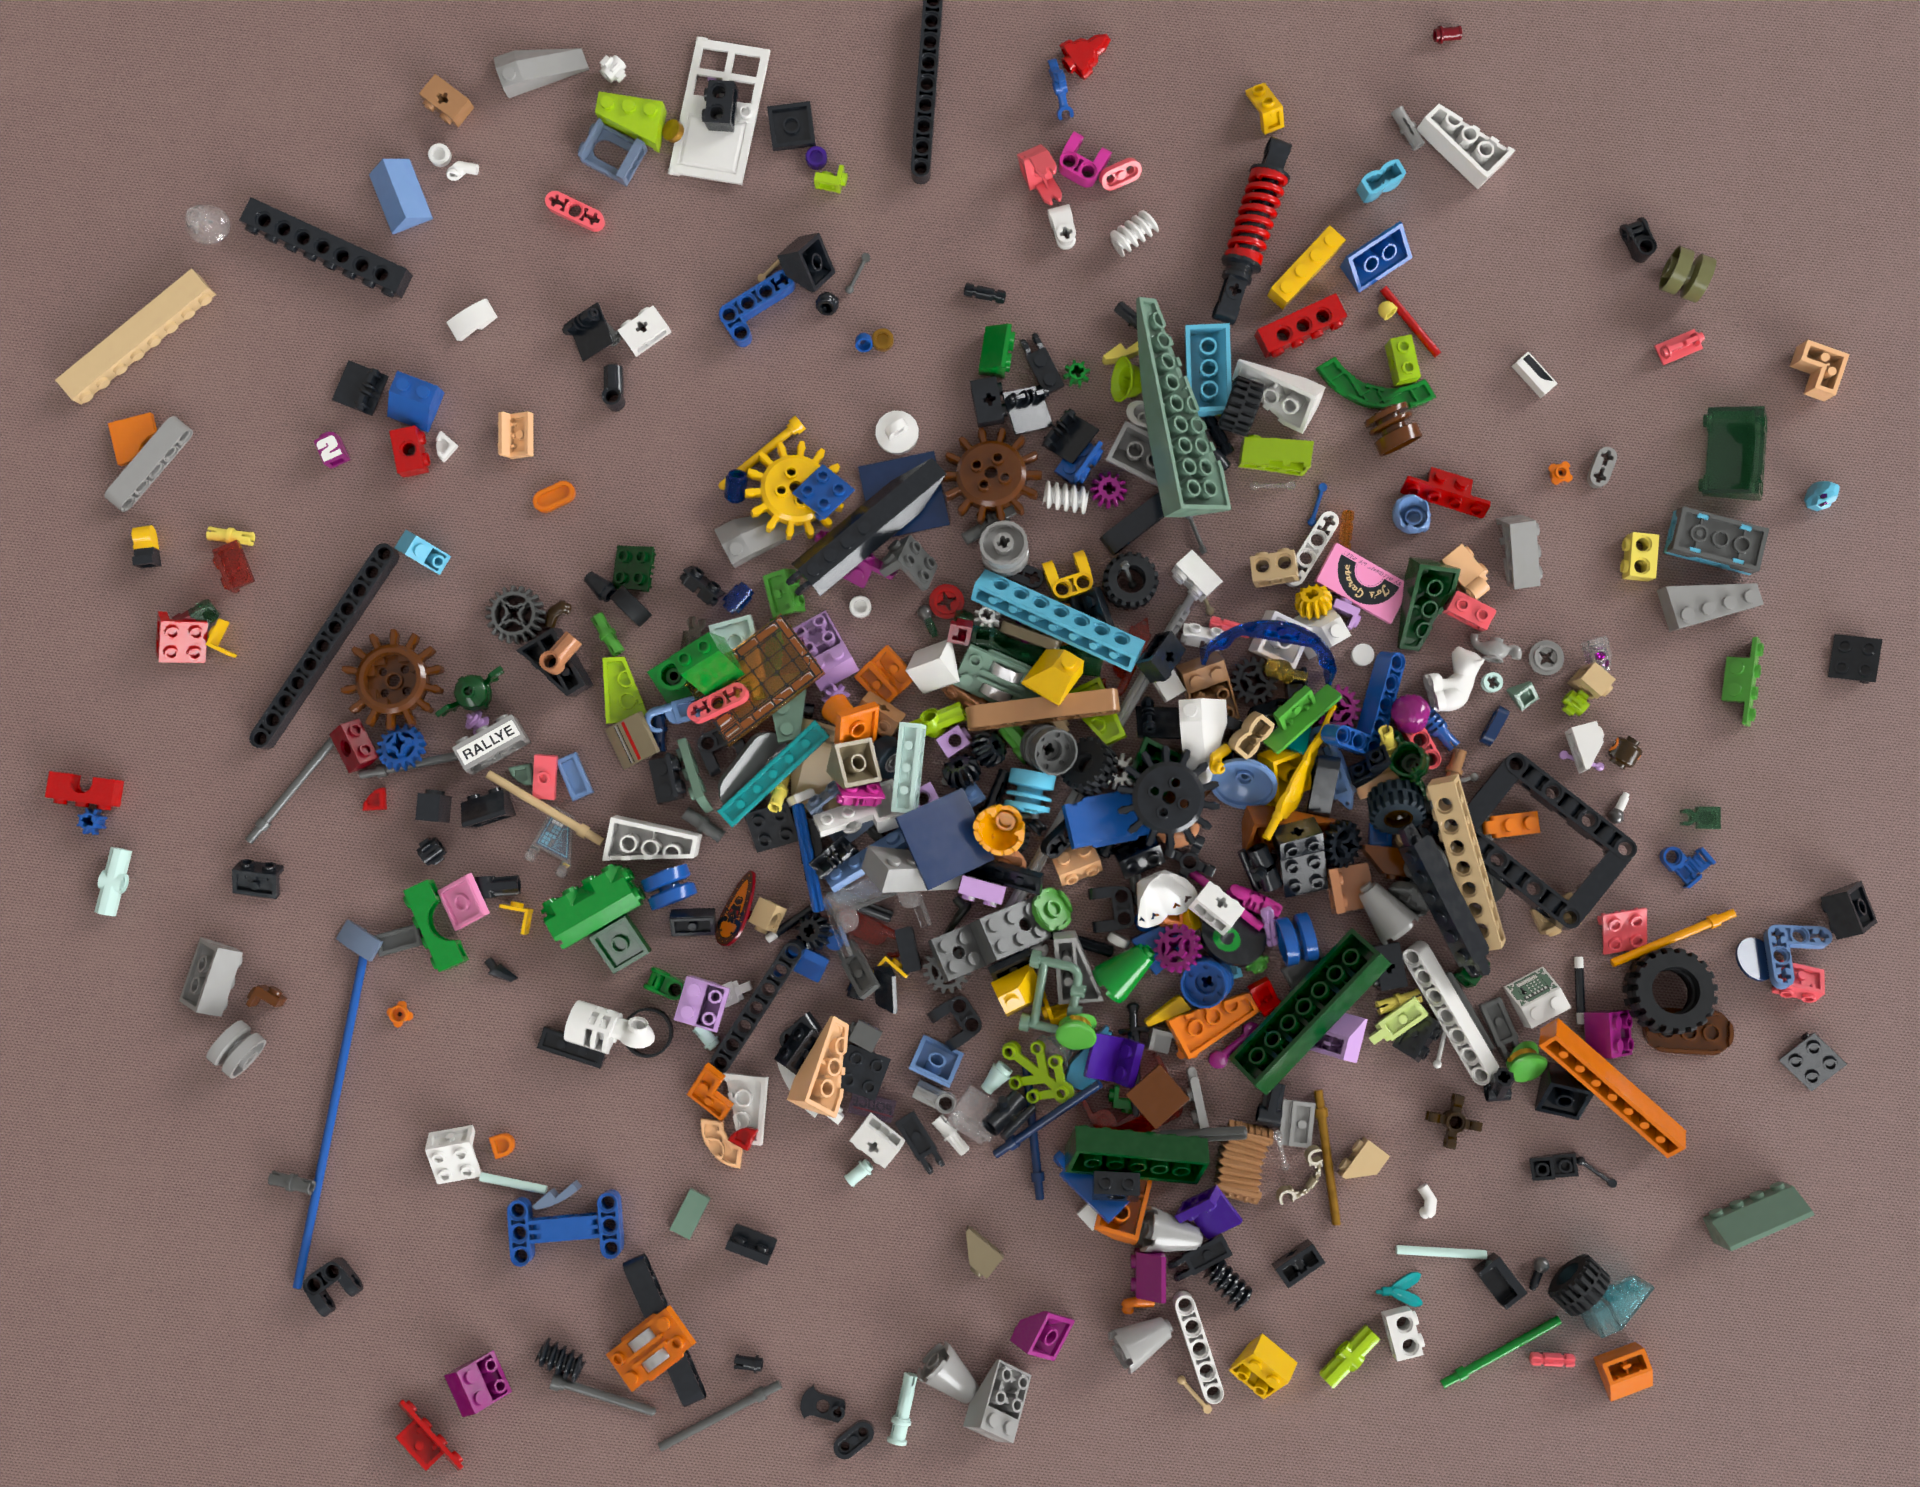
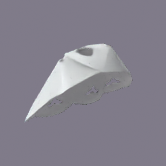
[1137,870,1198,928]

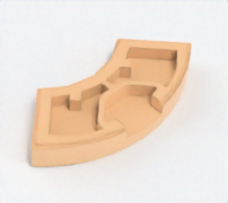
[701,1118,743,1169]

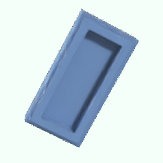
[557,752,594,801]

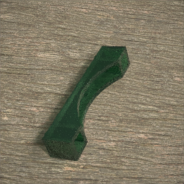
[971,625,1103,677]

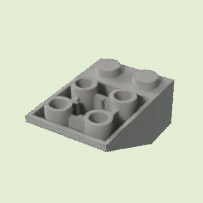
[963,1359,1032,1443]

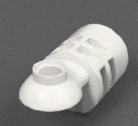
[564,1000,655,1054]

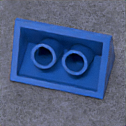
[1340,221,1412,293]

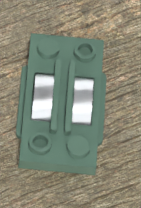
[952,643,1042,703]

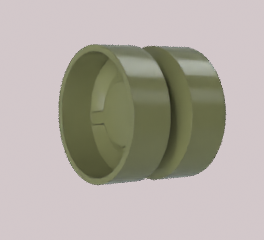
[1659,246,1717,303]

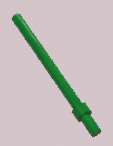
[1440,1316,1562,1389]

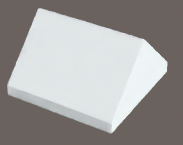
[905,640,960,694]

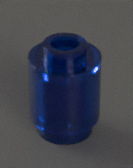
[724,469,748,504]
[722,581,754,614]

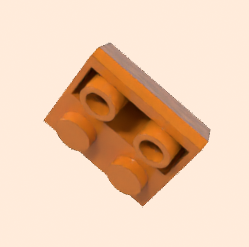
[1593,1342,1653,1401]

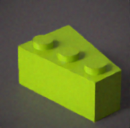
[595,91,667,153]
[1238,435,1314,476]

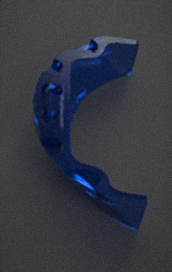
[1200,620,1337,686]

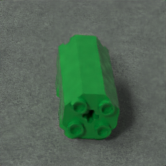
[541,864,646,949]

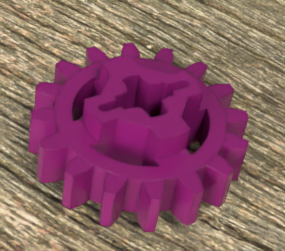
[1316,684,1361,727]
[1153,923,1203,974]

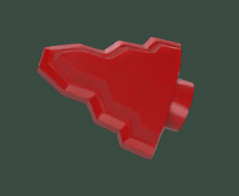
[1059,34,1111,80]

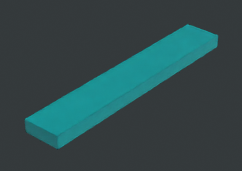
[717,720,830,827]

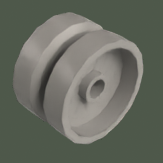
[979,520,1029,577]
[206,1020,266,1079]

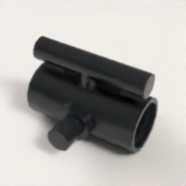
[1237,843,1283,892]
[982,1090,1036,1140]

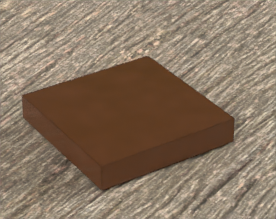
[1125,1064,1190,1129]

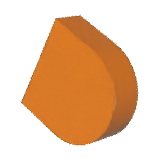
[489,1133,516,1159]

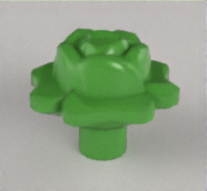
[1245,955,1269,975]

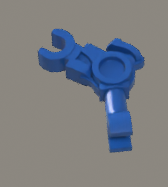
[1048,58,1074,120]

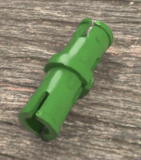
[590,612,625,657]

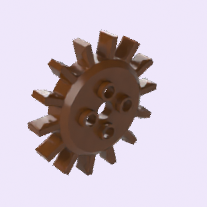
[942,427,1042,525]
[340,629,445,731]

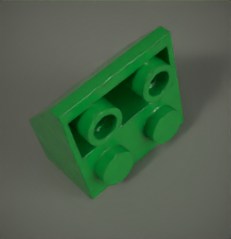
[978,323,1015,379]

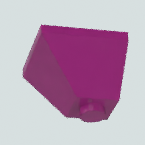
[1010,1311,1075,1361]

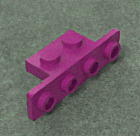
[814,530,898,589]

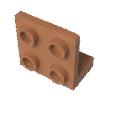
[1326,863,1372,914]

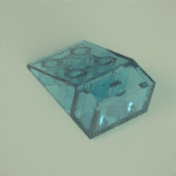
[1581,1276,1655,1338]

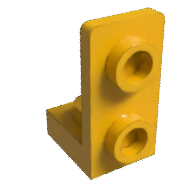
[1245,83,1284,135]

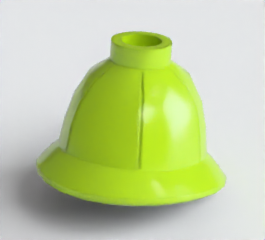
[1111,356,1142,402]

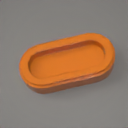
[533,481,576,513]

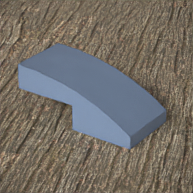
[336,919,383,961]
[532,1180,582,1210]

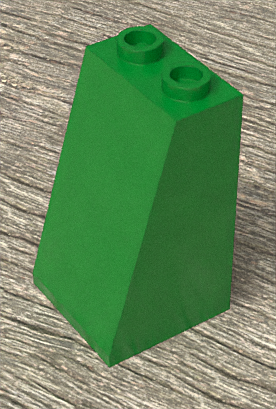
[670,632,745,696]

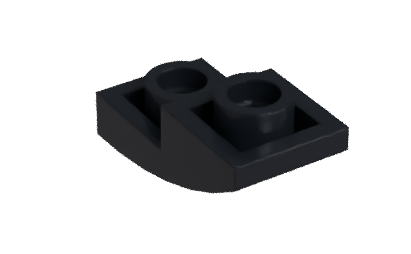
[1347,744,1392,788]
[1529,1152,1579,1181]

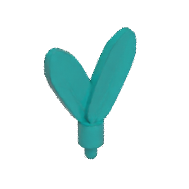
[1376,1272,1423,1307]

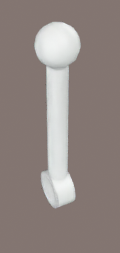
[1433,1027,1446,1068]

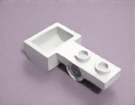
[813,779,905,837]

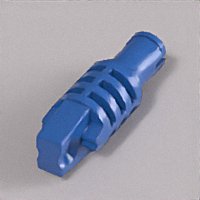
[1425,706,1460,751]

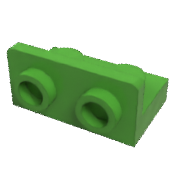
[763,568,806,618]

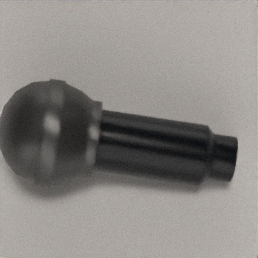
[1529,1257,1549,1291]

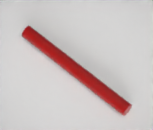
[1380,286,1442,358]

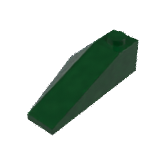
[1397,557,1461,651]

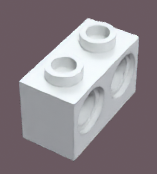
[1381,1305,1425,1362]

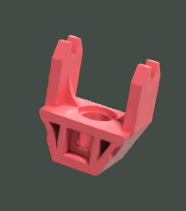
[1017,144,1062,206]

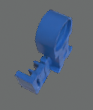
[1659,847,1716,888]

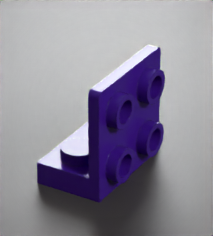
[1083,1033,1145,1088]
[1175,1185,1243,1239]

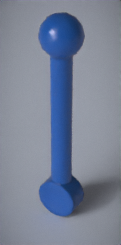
[1307,483,1327,526]

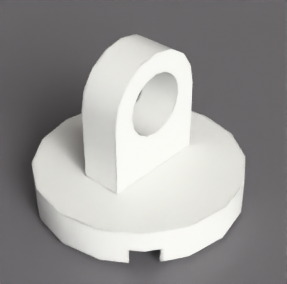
[875,411,919,455]

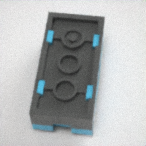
[1664,506,1769,575]

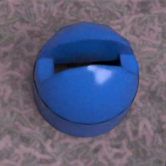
[855,333,873,352]

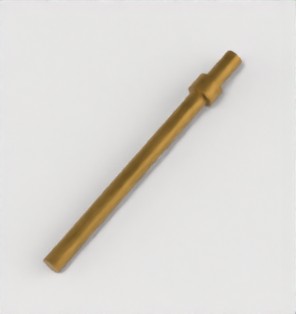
[1314,1089,1341,1225]

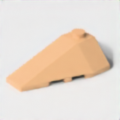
[787,1016,849,1118]

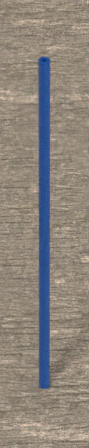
[293,955,367,1289]

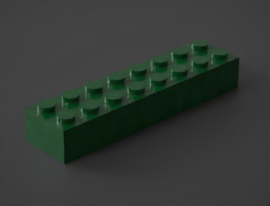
[1228,928,1391,1095]

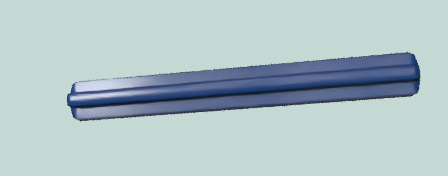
[792,803,825,913]

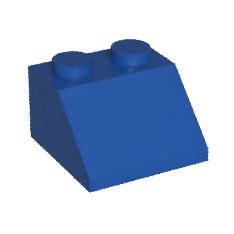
[387,371,445,433]

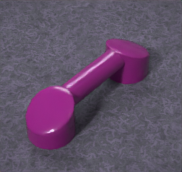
[1208,1021,1259,1069]

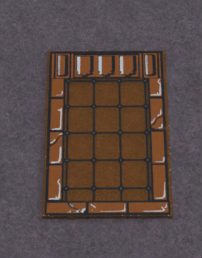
[686,614,826,747]

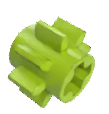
[1561,689,1590,716]

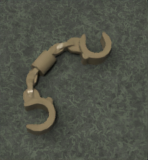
[1275,1145,1323,1205]

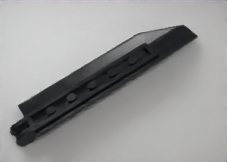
[786,458,946,596]

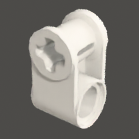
[1047,204,1076,250]

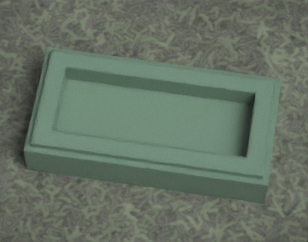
[669,1188,711,1240]

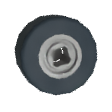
[873,736,898,779]

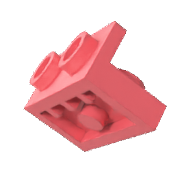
[1443,591,1496,632]
[1772,960,1825,1003]

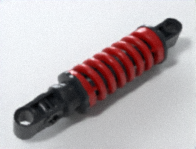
[1212,136,1292,326]

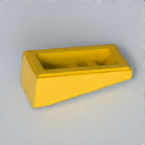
[1143,994,1191,1027]

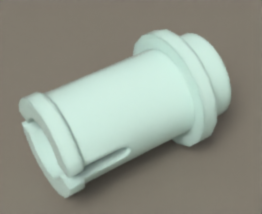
[693,1027,720,1051]
[844,1159,874,1187]

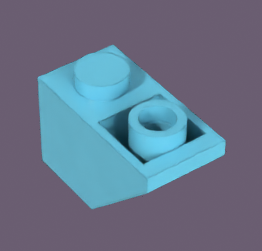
[394,530,451,575]

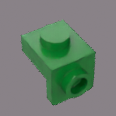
[1108,1083,1133,1114]

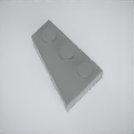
[1496,515,1543,590]
[1053,931,1104,1005]

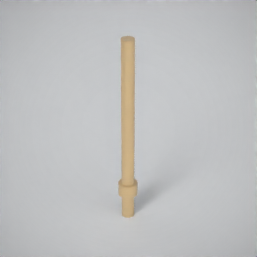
[486,770,604,846]

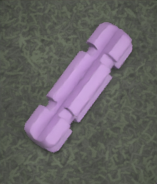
[1260,906,1278,947]

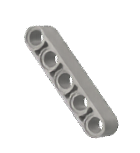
[104,416,193,512]

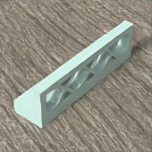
[891,722,926,813]

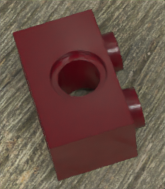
[329,718,379,773]

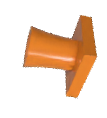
[822,694,879,744]

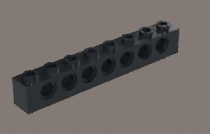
[239,197,413,299]

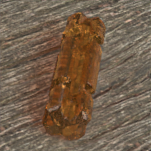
[1339,510,1354,550]

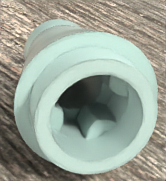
[981,1061,1012,1095]

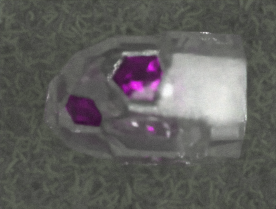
[1581,636,1612,671]

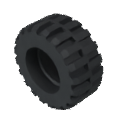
[1622,948,1718,1035]

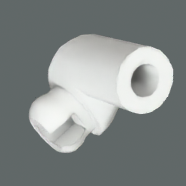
[446,161,479,181]
[1417,1183,1437,1219]

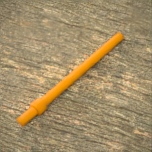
[1610,909,1737,967]

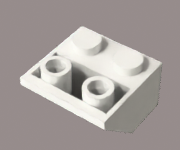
[1171,550,1223,602]

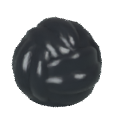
[815,292,839,316]

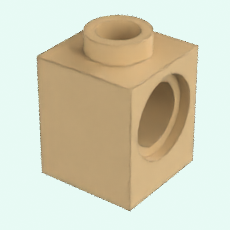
[748,897,787,934]

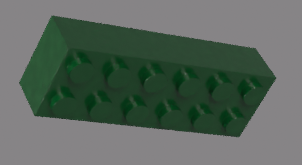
[1065,1125,1210,1185]

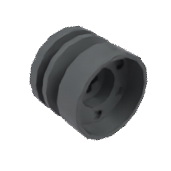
[1020,723,1078,776]

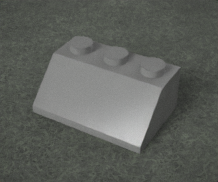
[1106,421,1158,486]
[179,937,243,1017]

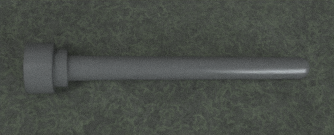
[549,1373,656,1416]

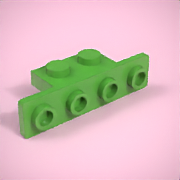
[1721,637,1764,727]
[1263,684,1342,754]

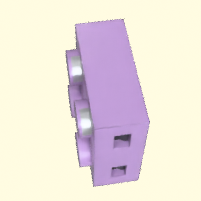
[958,874,1006,907]

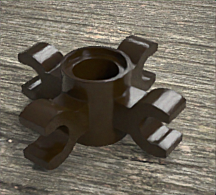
[1425,1093,1483,1150]

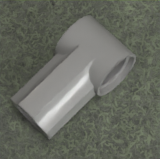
[912,1079,957,1114]

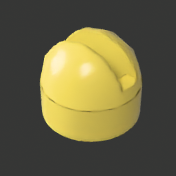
[1378,301,1397,321]

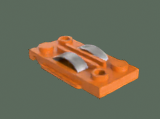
[606,1305,696,1392]

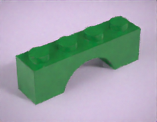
[403,879,469,972]

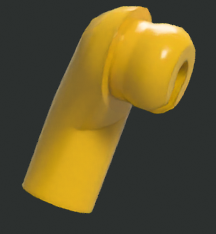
[1209,744,1231,774]

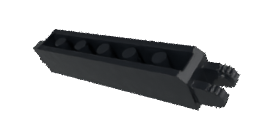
[1398,823,1491,978]

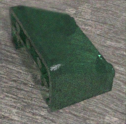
[1698,406,1768,501]

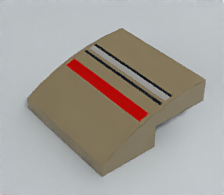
[605,711,660,770]

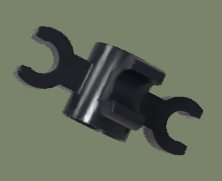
[1164,834,1216,879]

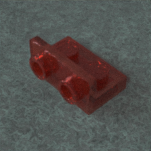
[212,540,256,593]

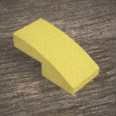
[1102,341,1139,365]

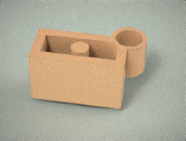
[1439,544,1490,600]

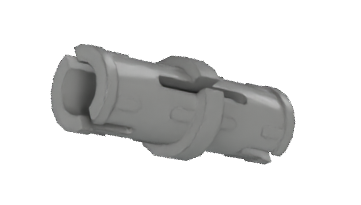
[1391,106,1425,151]

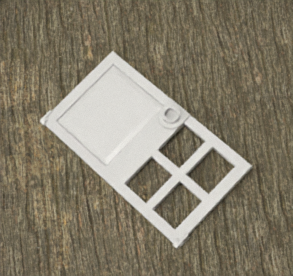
[668,37,770,185]

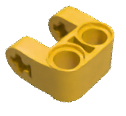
[1041,550,1093,601]

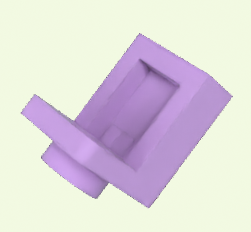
[1332,597,1361,630]

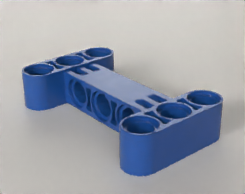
[507,1189,625,1267]

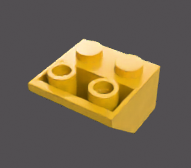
[1229,1333,1298,1399]

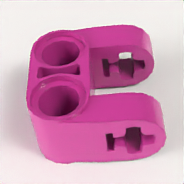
[1058,131,1112,188]

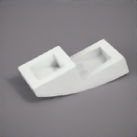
[447,299,498,341]

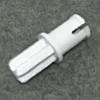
[932,1114,969,1156]

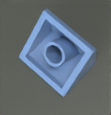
[908,1035,964,1088]

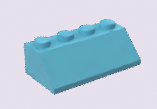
[1184,323,1232,417]

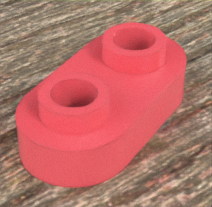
[1099,158,1142,191]

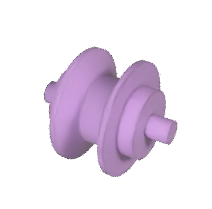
[465,711,489,735]

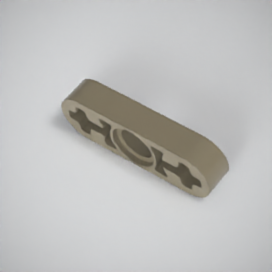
[1000,620,1062,649]

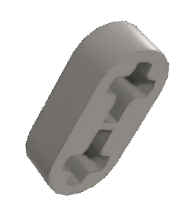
[1587,447,1617,488]

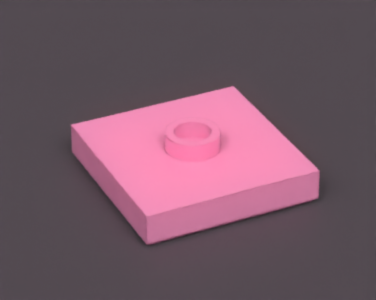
[437,873,490,931]

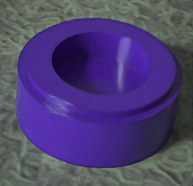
[805,146,827,170]

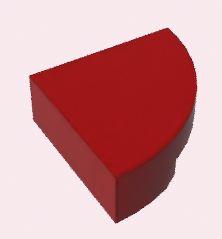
[362,788,387,811]
[728,1127,759,1151]

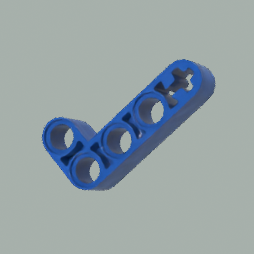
[719,269,795,347]

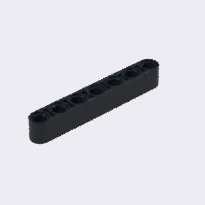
[1099,447,1231,556]
[710,939,805,1073]
[623,1253,706,1407]

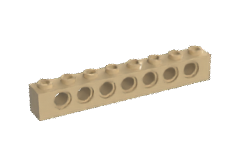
[1426,774,1506,951]

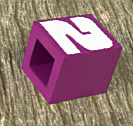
[314,432,351,469]

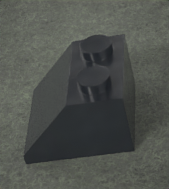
[777,233,836,293]
[461,787,516,829]
[1821,881,1878,940]
[1535,1062,1594,1120]

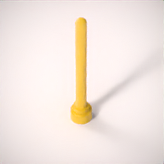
[718,416,806,490]

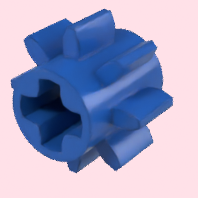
[76,808,108,835]

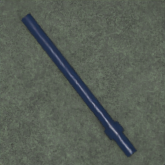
[1022,1066,1045,1200]
[993,1080,1103,1158]

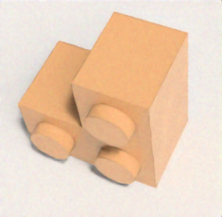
[1790,340,1850,401]

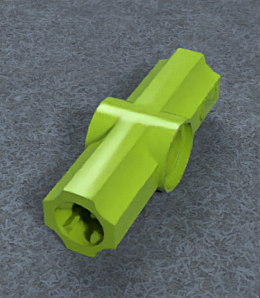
[909,702,966,738]
[1319,1324,1381,1389]

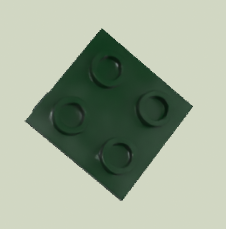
[612,545,656,593]

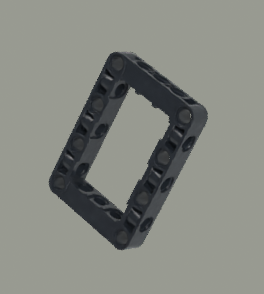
[1451,752,1637,931]

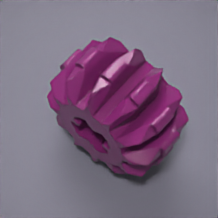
[1090,471,1127,509]

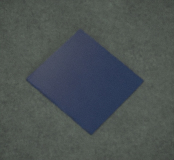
[858,451,950,537]
[895,788,995,891]

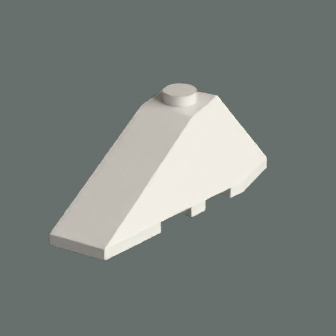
[1179,698,1227,784]

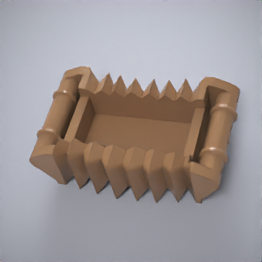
[1214,1119,1274,1205]

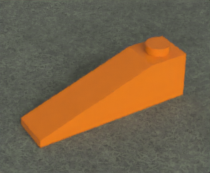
[1094,1179,1153,1245]

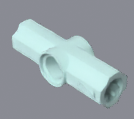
[94,847,132,916]

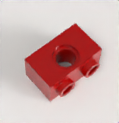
[389,425,431,478]

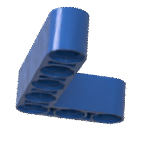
[1321,651,1406,756]

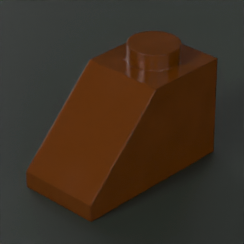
[1360,845,1406,880]

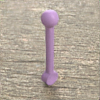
[1559,751,1604,771]

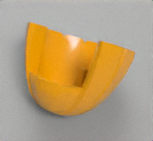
[973,804,1025,856]

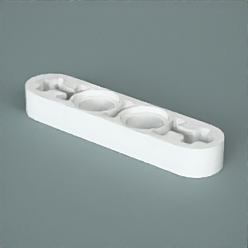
[1285,511,1339,587]

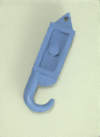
[644,696,730,733]
[1309,726,1357,810]

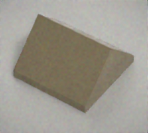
[826,737,882,789]

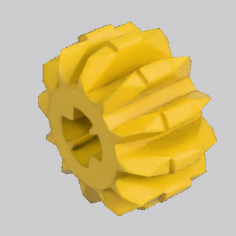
[1295,583,1333,621]

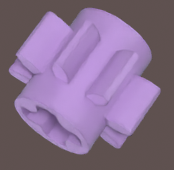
[821,683,850,703]

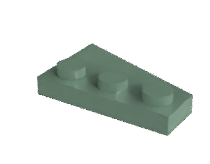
[765,671,807,744]
[676,738,714,814]

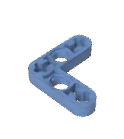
[1763,925,1832,990]

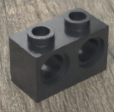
[702,80,738,132]

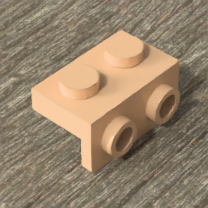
[498,411,533,459]
[1051,846,1103,886]

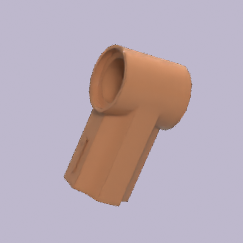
[539,631,582,675]

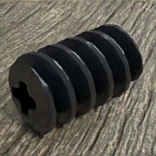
[1203,1260,1252,1311]
[535,1337,586,1383]

